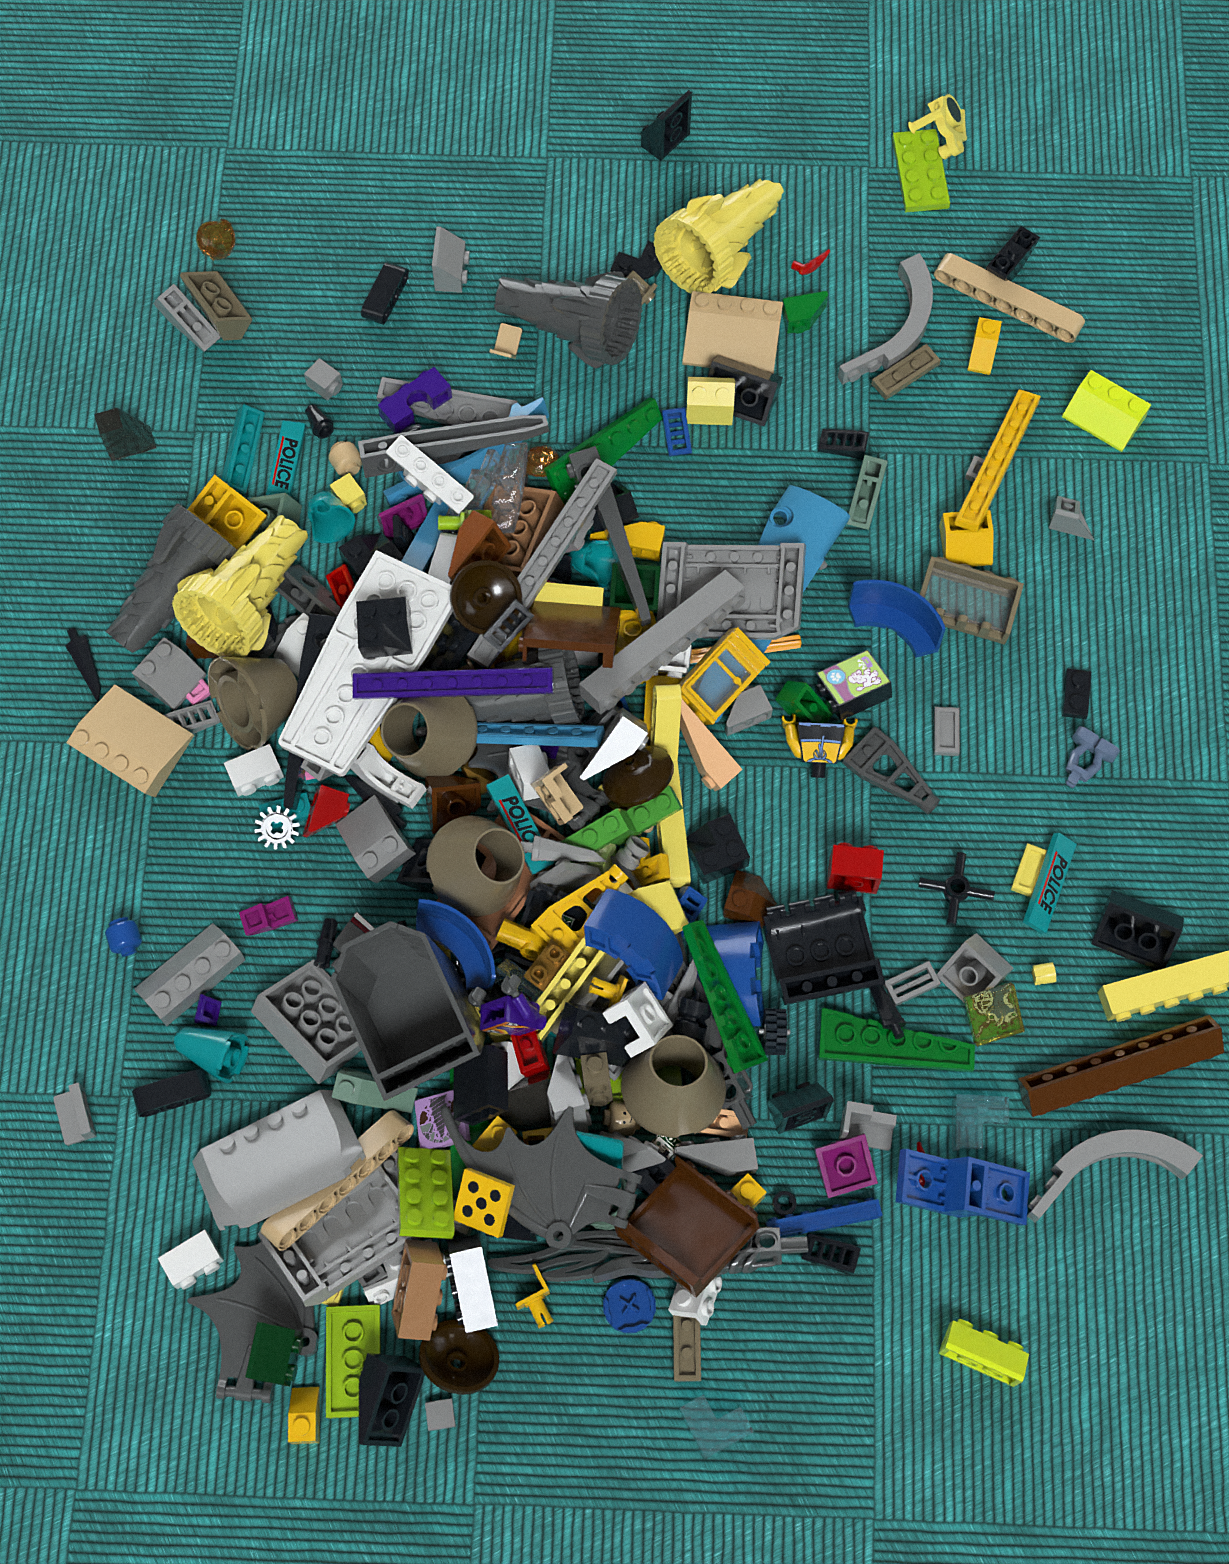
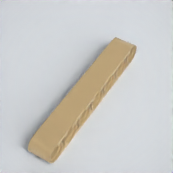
[934,253,1085,343]
[261,1110,414,1251]

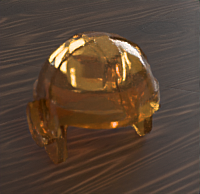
[196,219,235,260]
[521,445,560,477]

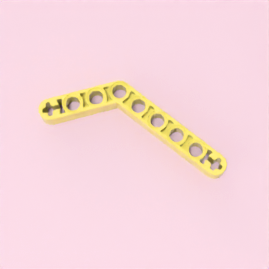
[650,685,691,888]

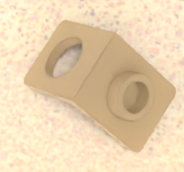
[489,323,523,359]

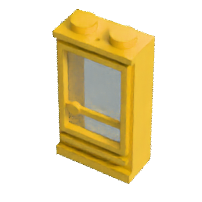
[677,627,770,725]

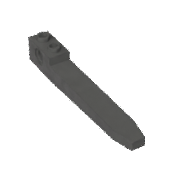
[358,415,549,478]
[566,446,651,626]
[276,564,342,617]

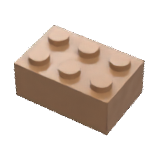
[391,1239,447,1341]

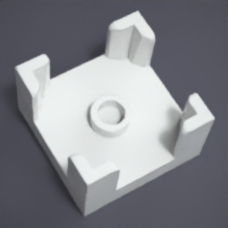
[602,981,673,1058]

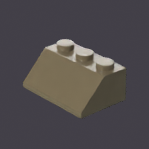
[180,271,253,341]

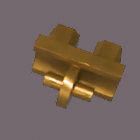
[523,939,571,992]

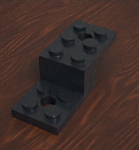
[418,613,480,671]

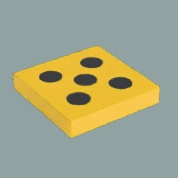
[454,1168,515,1238]

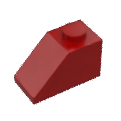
[302,785,350,838]

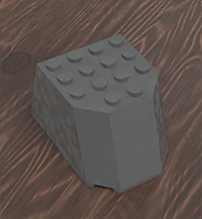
[330,921,486,1101]

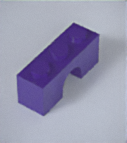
[378,367,452,434]

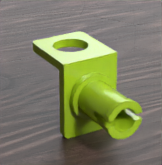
[438,510,492,530]

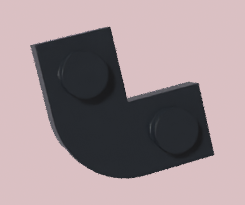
[610,241,662,280]

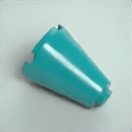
[174,1027,249,1083]

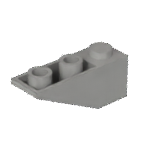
[599,1131,666,1172]
[673,1135,758,1177]

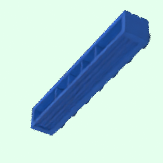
[765,1198,882,1238]

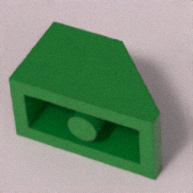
[782,291,828,334]
[775,681,833,724]

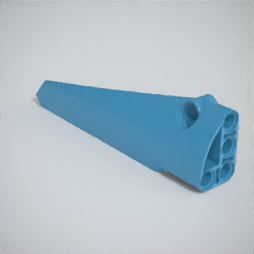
[697,485,850,723]

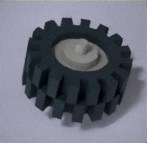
[759,1008,790,1055]

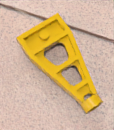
[531,864,629,954]

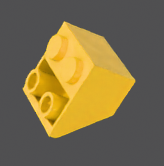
[939,510,994,567]

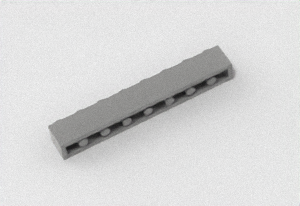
[579,570,745,715]

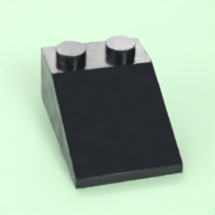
[641,90,692,161]
[396,839,486,895]
[767,1082,834,1134]
[359,1353,425,1447]

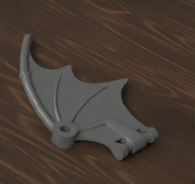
[415,726,610,832]
[440,1106,643,1250]
[187,1217,319,1403]

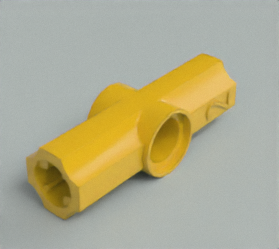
[495,918,548,961]

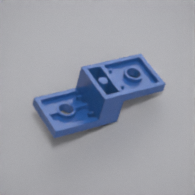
[895,1149,1030,1226]

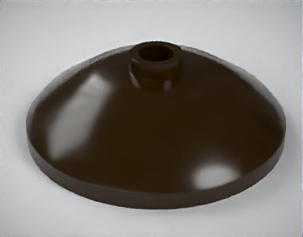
[450,560,522,635]
[602,746,674,807]
[419,1320,500,1395]

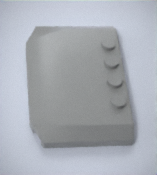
[656,542,806,640]
[192,1090,366,1231]
[258,1151,422,1307]

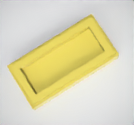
[1011,843,1047,897]

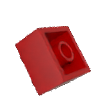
[827,843,884,894]

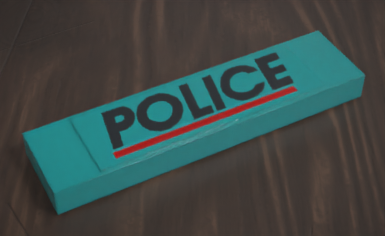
[266,420,306,497]
[485,774,555,875]
[1023,833,1077,933]

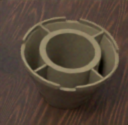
[208,656,298,750]
[381,696,478,778]
[426,816,525,917]
[621,1035,726,1138]

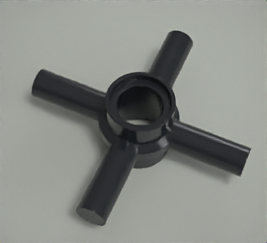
[918,852,995,926]

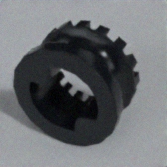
[772,1191,797,1216]

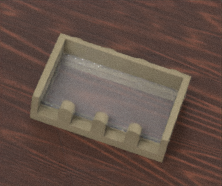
[920,556,1024,645]

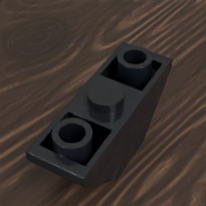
[986,226,1040,281]

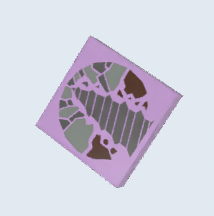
[414,1090,471,1149]

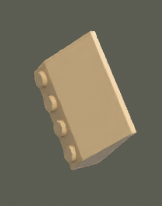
[682,291,783,374]
[66,685,194,797]

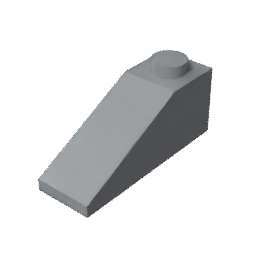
[153,284,221,352]

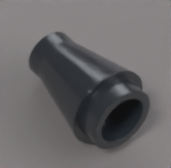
[305,405,334,439]

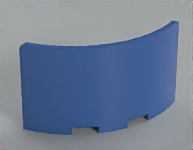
[847,580,946,658]
[584,889,683,1000]
[416,899,496,990]
[696,921,765,1026]

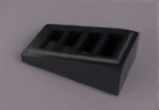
[818,429,869,460]
[392,515,415,556]
[482,597,534,652]
[801,1233,861,1276]

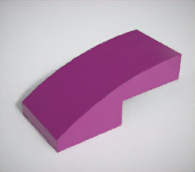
[239,896,298,936]

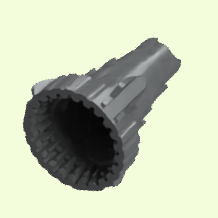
[494,272,642,368]
[105,503,237,653]
[464,647,585,725]

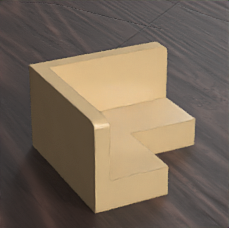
[530,763,583,825]

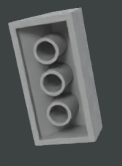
[134,923,245,1027]

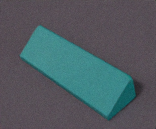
[221,404,265,495]

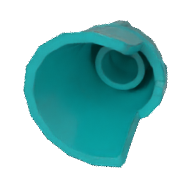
[307,491,355,543]
[567,540,616,588]

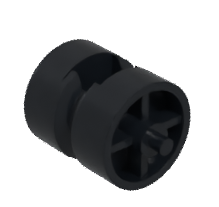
[672,992,712,1040]
[632,1150,675,1196]

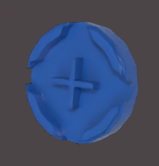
[603,1279,656,1334]

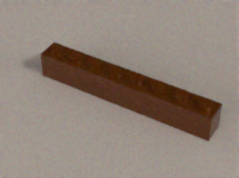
[1018,1015,1224,1117]

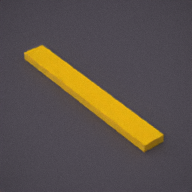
[955,389,1041,532]

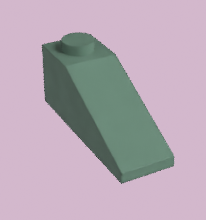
[847,455,888,530]
[332,1067,419,1113]

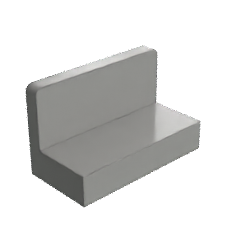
[53,1083,97,1146]

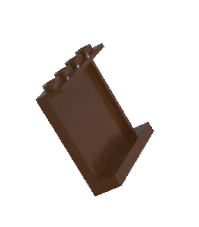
[518,601,621,668]
[614,1156,760,1298]

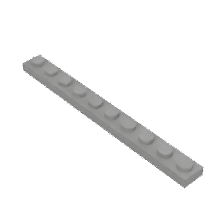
[467,458,617,669]

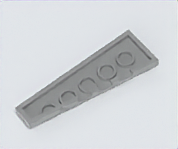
[377,377,517,426]

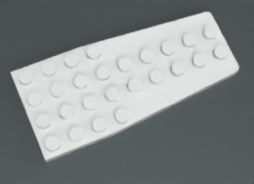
[278,550,453,776]

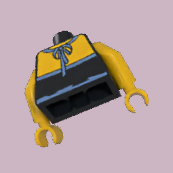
[782,714,858,778]

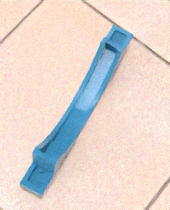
[383,397,549,508]

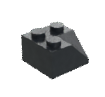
[338,533,404,582]
[356,596,413,659]
[686,813,750,885]

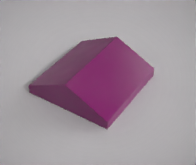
[377,494,427,540]
[814,1133,878,1198]

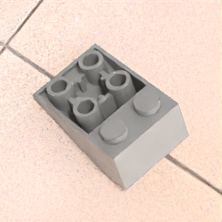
[547,1055,592,1133]

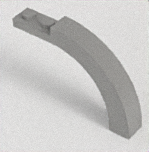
[838,253,933,385]
[1027,1130,1203,1223]

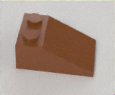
[448,510,511,582]

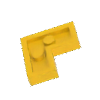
[625,837,671,891]

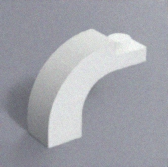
[351,743,427,809]

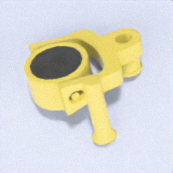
[908,94,967,160]

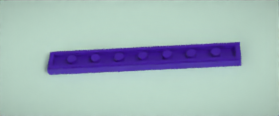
[353,667,554,700]

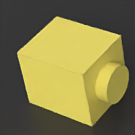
[330,473,367,513]

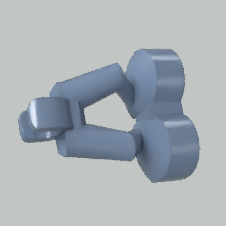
[1066,726,1120,788]

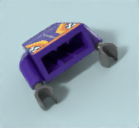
[468,974,547,1036]

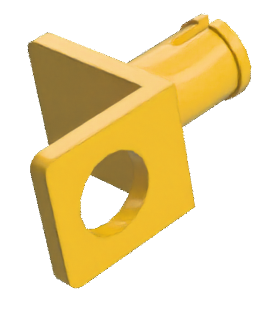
[588,975,628,1008]
[515,1263,554,1329]

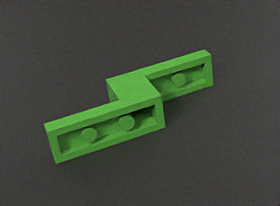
[561,786,683,863]

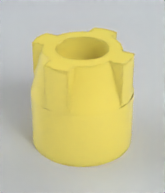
[1031,962,1056,985]

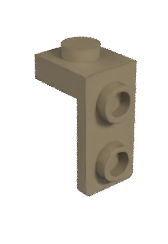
[580,1052,613,1107]

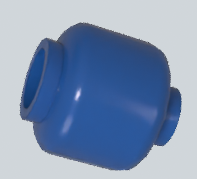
[105,917,142,957]

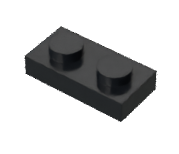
[1062,668,1092,720]

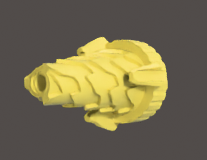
[654,179,784,294]
[172,515,308,657]

